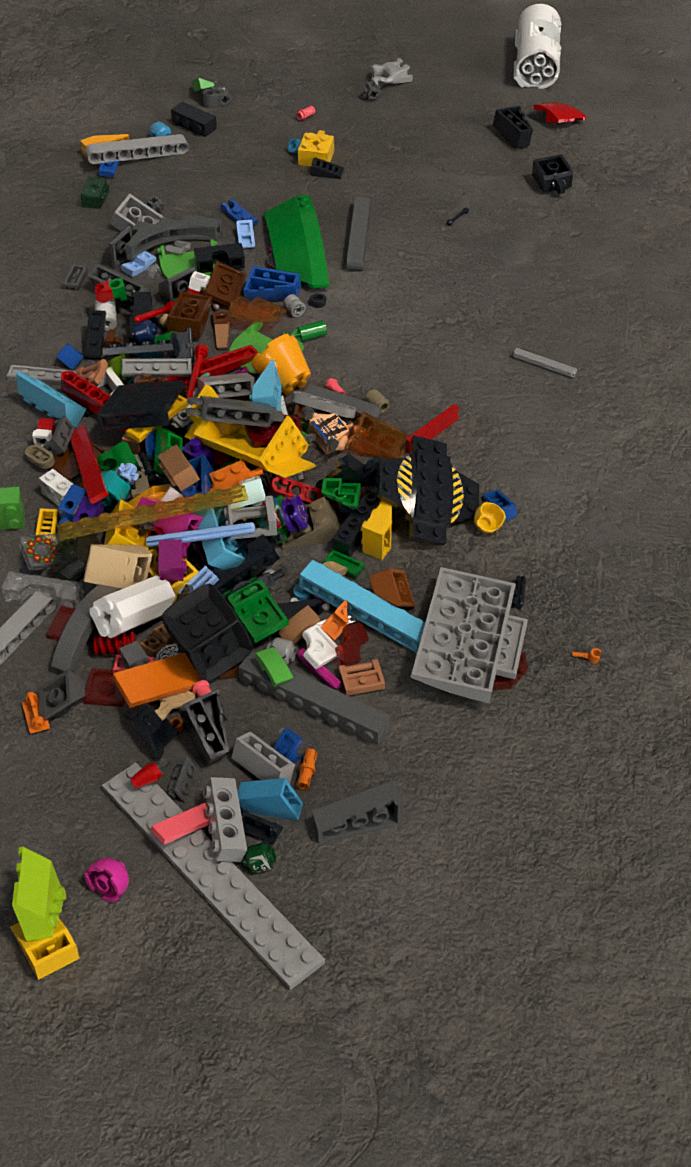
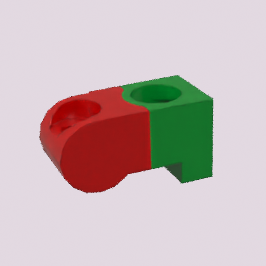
[94,278,128,303]

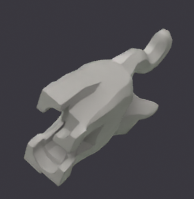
[370,58,413,85]

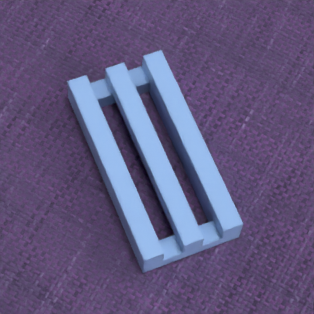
[178,566,219,598]

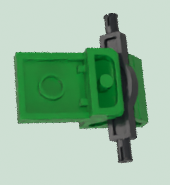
[222,569,290,643]

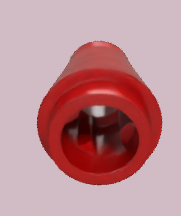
[130,762,163,789]

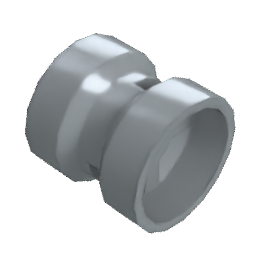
[283,294,306,317]

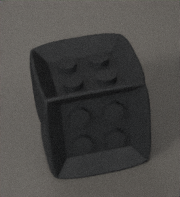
[162,583,253,681]

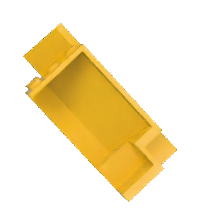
[185,384,317,478]

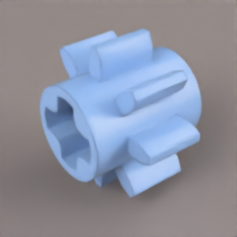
[116,463,139,485]

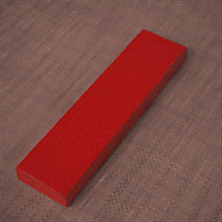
[406,404,459,454]

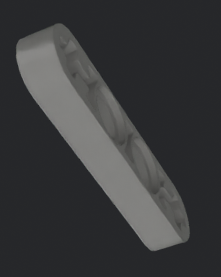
[292,391,356,418]

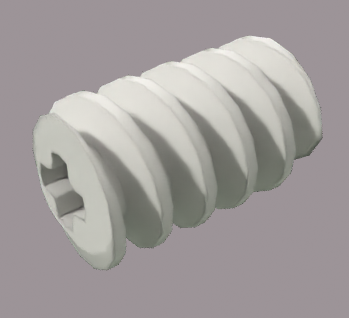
[95,299,117,331]

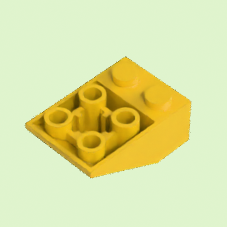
[361,500,392,560]
[10,918,80,980]

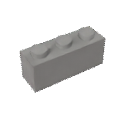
[198,373,254,398]
[232,732,295,784]

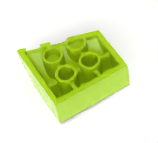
[12,847,66,942]

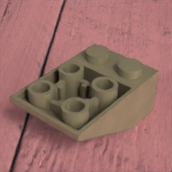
[281,496,339,549]

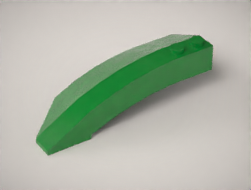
[264,194,329,288]

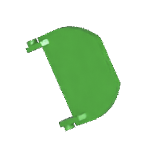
[157,239,217,279]
[229,319,304,376]

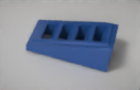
[482,489,517,521]

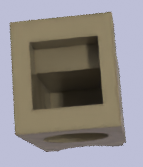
[131,471,149,499]

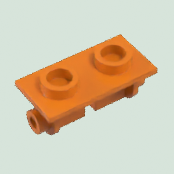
[22,692,50,734]

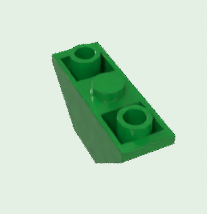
[154,426,183,476]

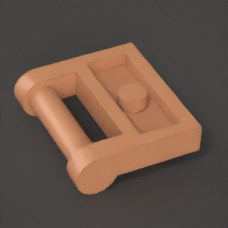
[76,359,108,386]
[338,659,385,696]

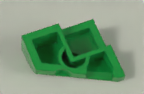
[322,478,361,509]

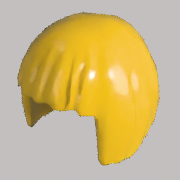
[474,502,506,533]

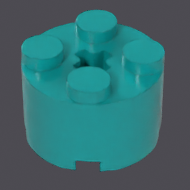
[101,470,131,514]

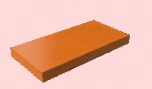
[112,653,202,708]

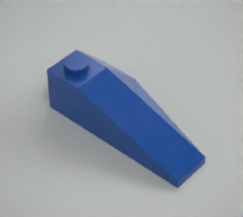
[181,454,214,503]

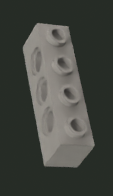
[203,777,247,862]

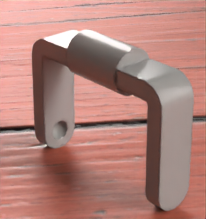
[165,240,191,254]

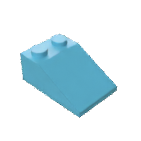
[250,360,282,411]

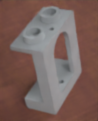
[224,496,277,540]

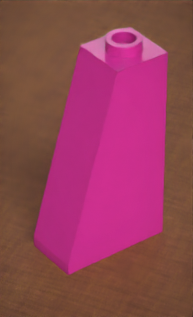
[134,497,203,549]

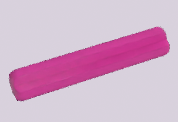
[297,648,341,690]

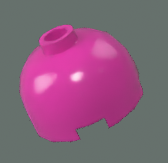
[84,857,129,903]

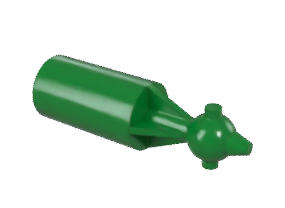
[281,320,327,342]

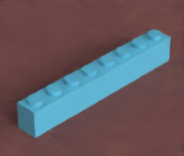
[299,560,425,653]

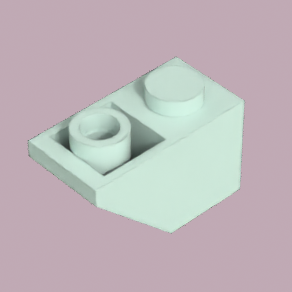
[230,476,265,509]

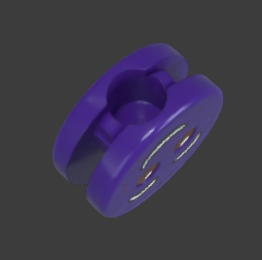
[281,495,308,532]

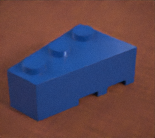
[243,266,301,303]

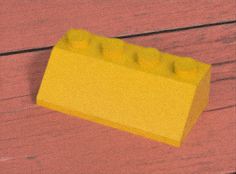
[104,499,149,550]

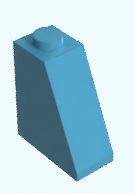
[238,778,303,821]

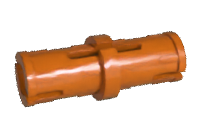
[296,749,318,791]

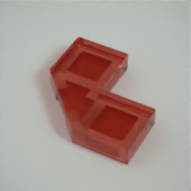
[492,652,528,691]

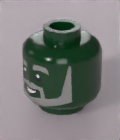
[243,842,276,873]

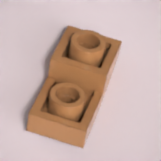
[278,605,320,644]
[139,624,174,657]

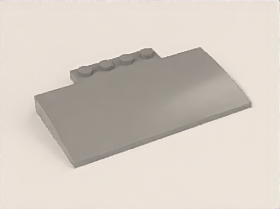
[411,567,528,703]

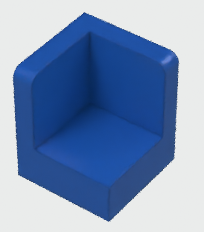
[57,342,84,370]

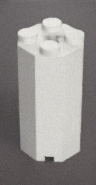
[90,575,175,638]

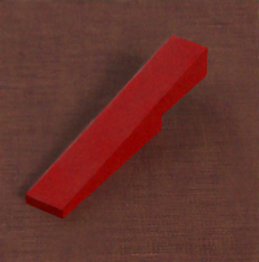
[167,345,259,386]

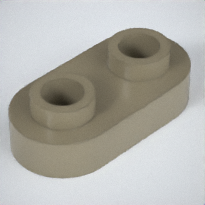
[25,444,55,469]

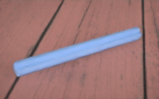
[146,522,255,548]

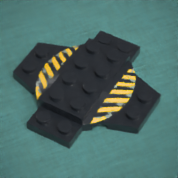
[376,435,479,546]

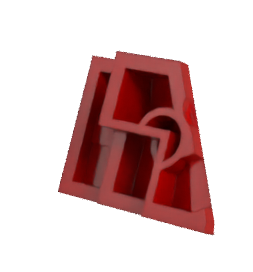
[534,102,586,123]

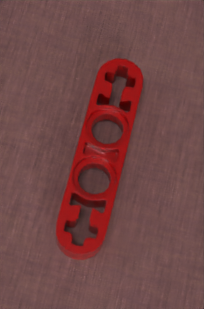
[269,476,338,508]

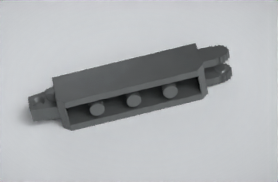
[185,396,284,427]

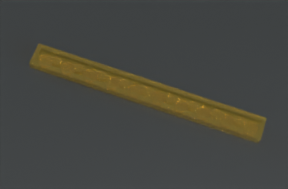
[57,485,248,541]

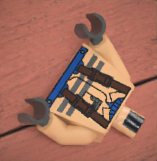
[301,406,353,455]

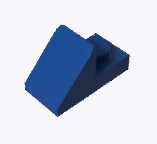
[273,728,303,764]

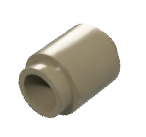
[365,389,390,414]

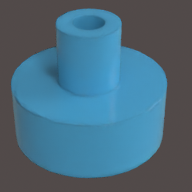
[288,138,301,154]
[293,584,312,601]

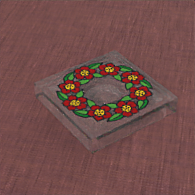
[18,534,58,570]

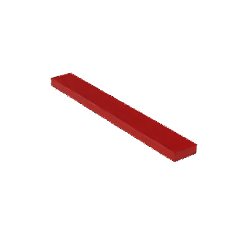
[71,424,109,504]

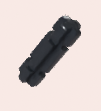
[513,576,526,609]

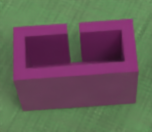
[158,539,187,582]

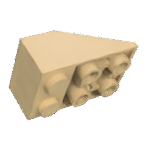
[83,544,152,589]

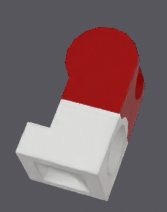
[187,271,210,295]
[32,418,56,449]

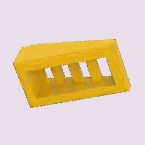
[34,508,60,542]

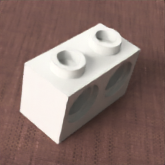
[39,469,73,506]

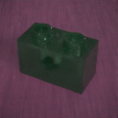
[81,176,109,209]

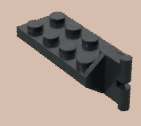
[102,328,195,363]

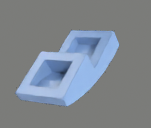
[236,220,255,249]
[121,251,156,277]

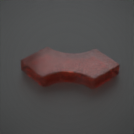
[335,622,369,666]

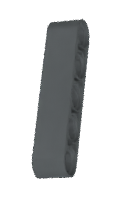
[301,384,382,427]

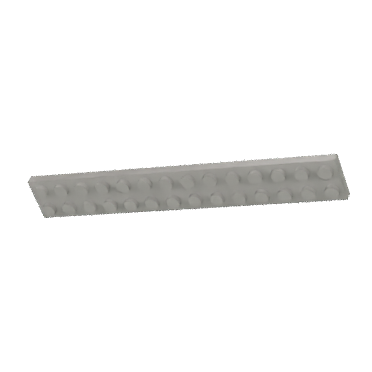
[102,763,325,990]

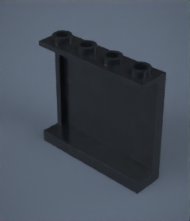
[97,380,187,430]

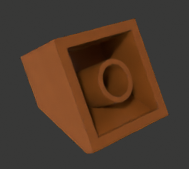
[369,568,416,608]

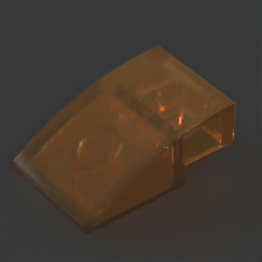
[227,296,287,322]

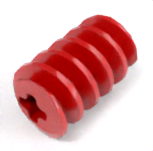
[94,630,136,655]

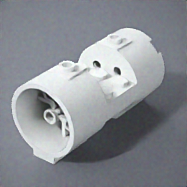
[514,4,562,89]

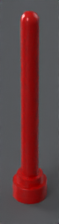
[134,301,175,323]
[185,344,209,404]

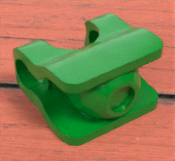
[97,442,140,472]

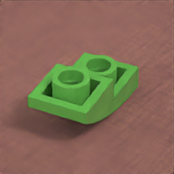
[255,647,293,687]

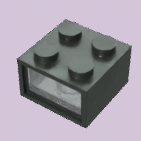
[52,528,99,584]

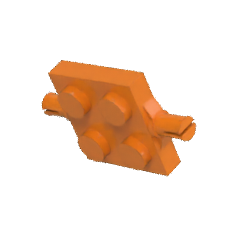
[208,459,264,504]

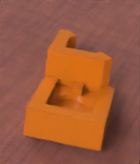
[320,600,349,641]

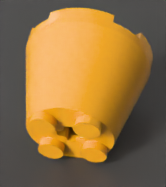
[251,334,311,396]

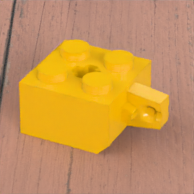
[298,130,334,167]

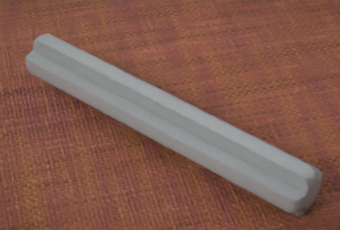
[513,348,577,378]

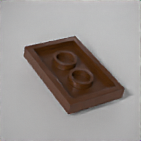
[204,261,246,309]

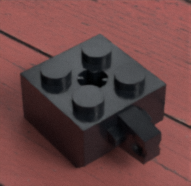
[532,154,573,194]

